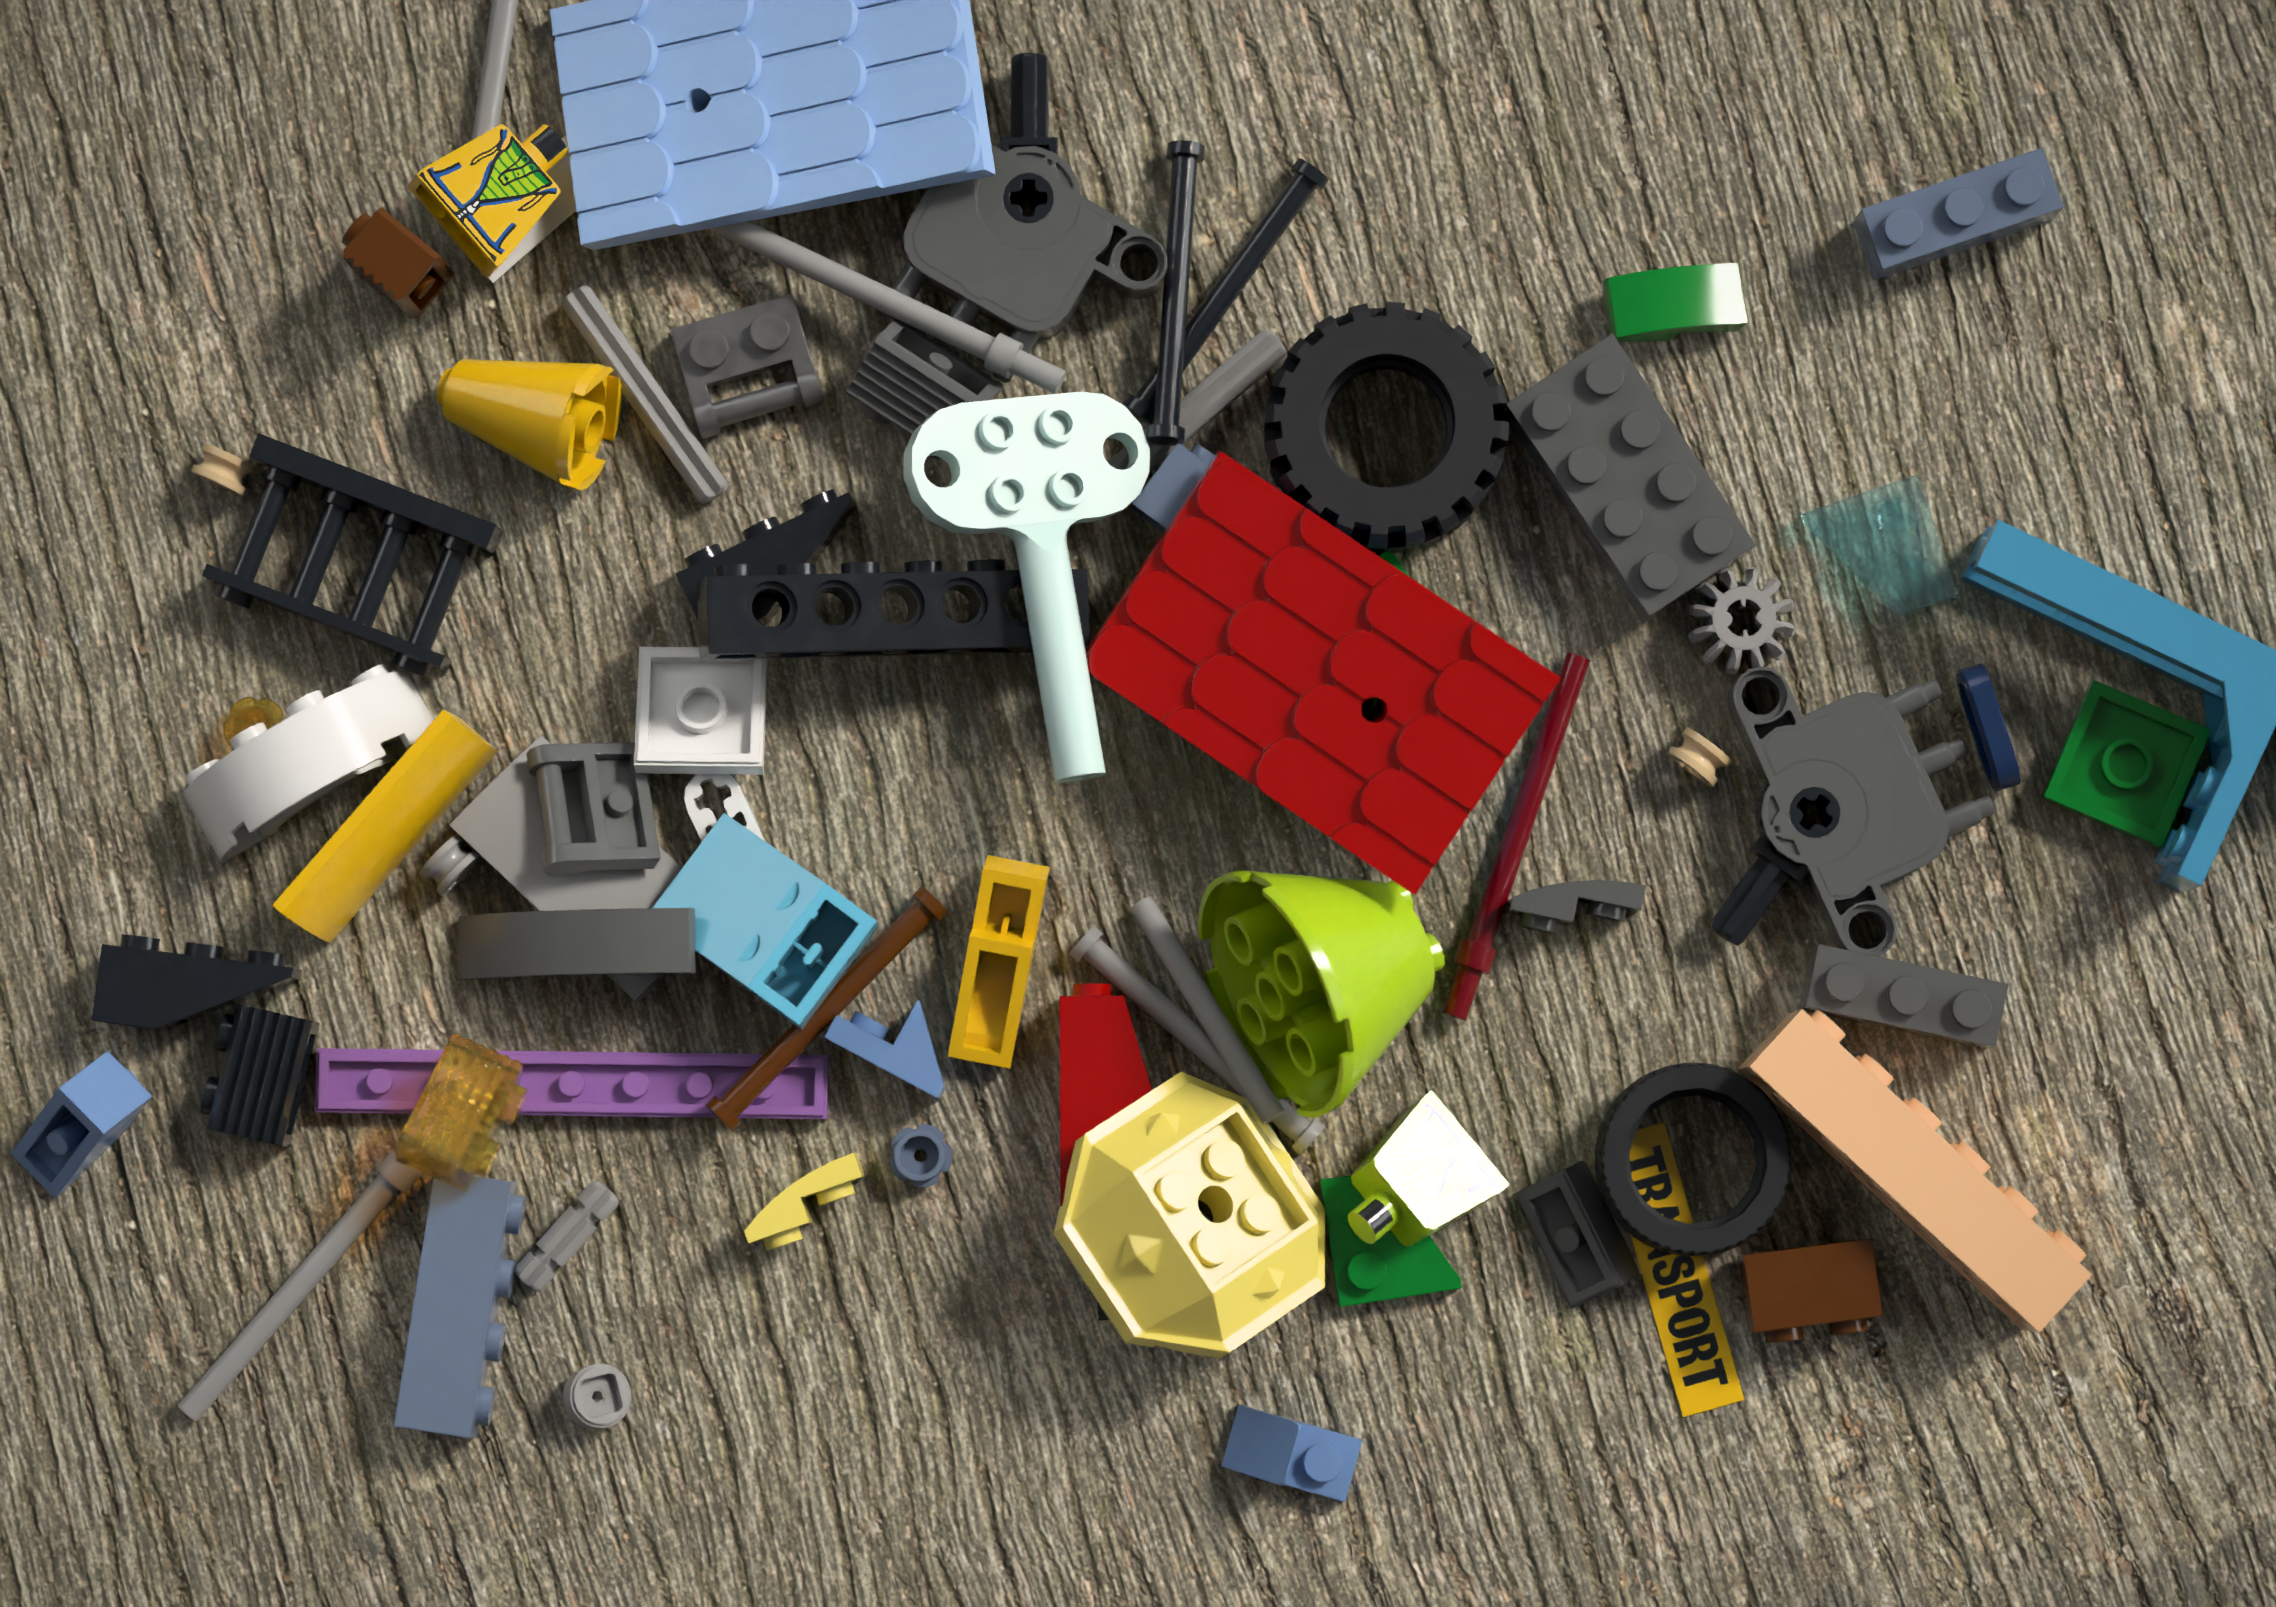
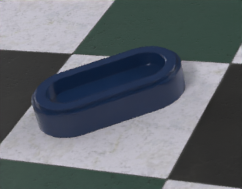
[1956,663,2021,791]

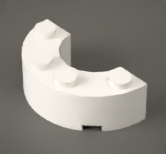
[183,664,434,864]

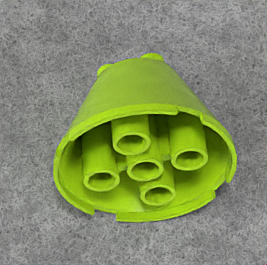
[1198,871,1445,1118]

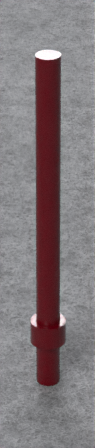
[1442,652,1590,1021]

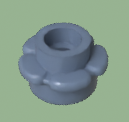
[890,1124,953,1187]

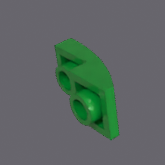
[1602,263,1748,342]

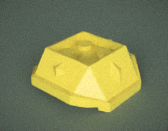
[1053,1072,1325,1359]

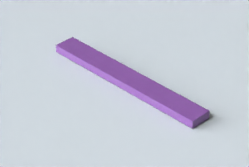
[315,1048,829,1119]

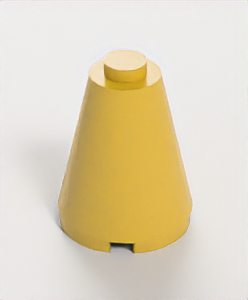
[436,359,622,491]

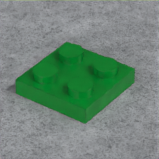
[2041,679,2211,849]

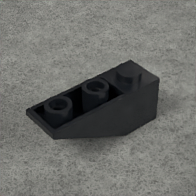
[676,489,857,625]
[92,934,302,1030]

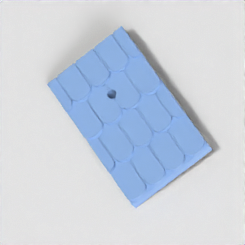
[550,0,996,250]

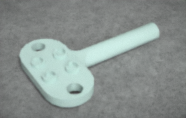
[903,392,1150,783]

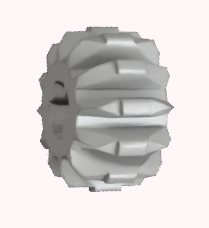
[1687,567,1796,675]

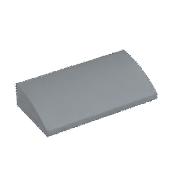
[450,735,682,1002]

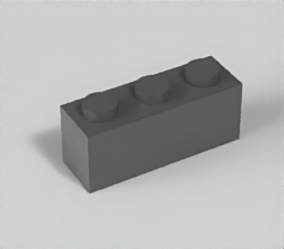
[1798,944,2009,1049]

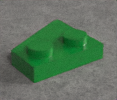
[1320,1175,1462,1307]

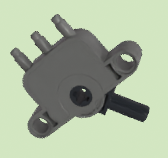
[884,52,1167,383]
[1710,667,1996,957]

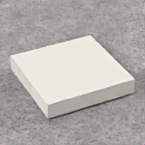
[634,647,768,775]

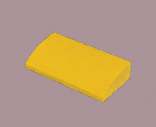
[272,709,498,943]

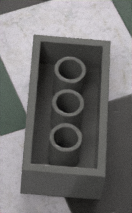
[1506,333,1756,624]

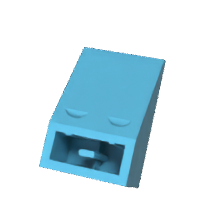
[653,813,878,1030]

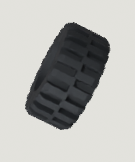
[1264,302,1509,553]

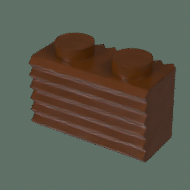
[342,207,454,319]

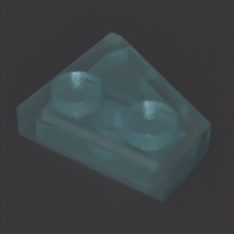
[1800,475,1959,617]

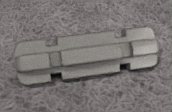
[514,1181,619,1291]

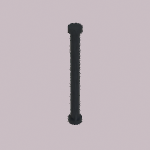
[1146,140,1205,446]
[1122,158,1329,425]

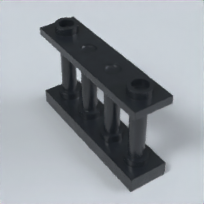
[202,433,503,678]

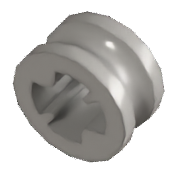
[419,833,482,896]

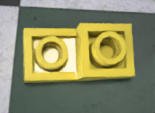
[744,1152,865,1251]

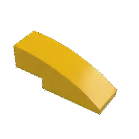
[947,855,1050,1069]

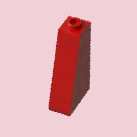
[1060,983,1152,1207]

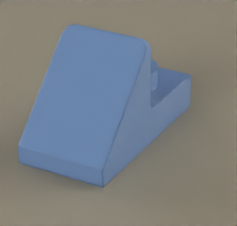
[824,1000,946,1099]
[1221,1404,1362,1502]

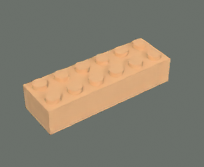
[1737,1009,2092,1333]

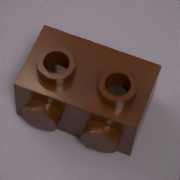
[1738,1238,1883,1343]

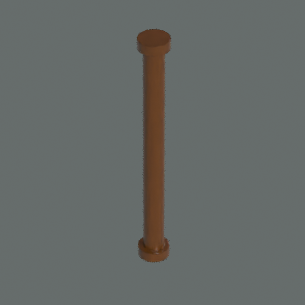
[705,886,948,1132]

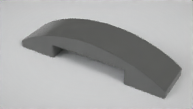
[458,908,695,980]

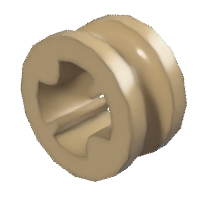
[190,443,256,496]
[1667,727,1732,787]

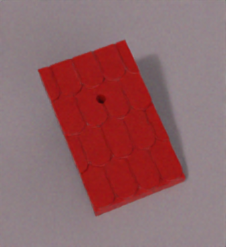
[1085,450,1561,895]

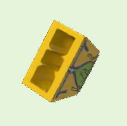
[407,124,568,278]

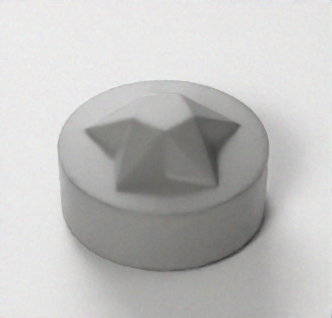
[563,1364,631,1430]

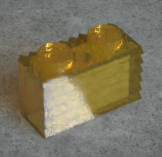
[395,1034,528,1192]

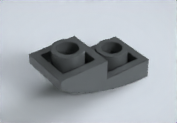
[1507,880,1646,934]

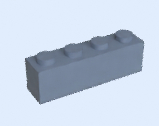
[394,1170,526,1438]

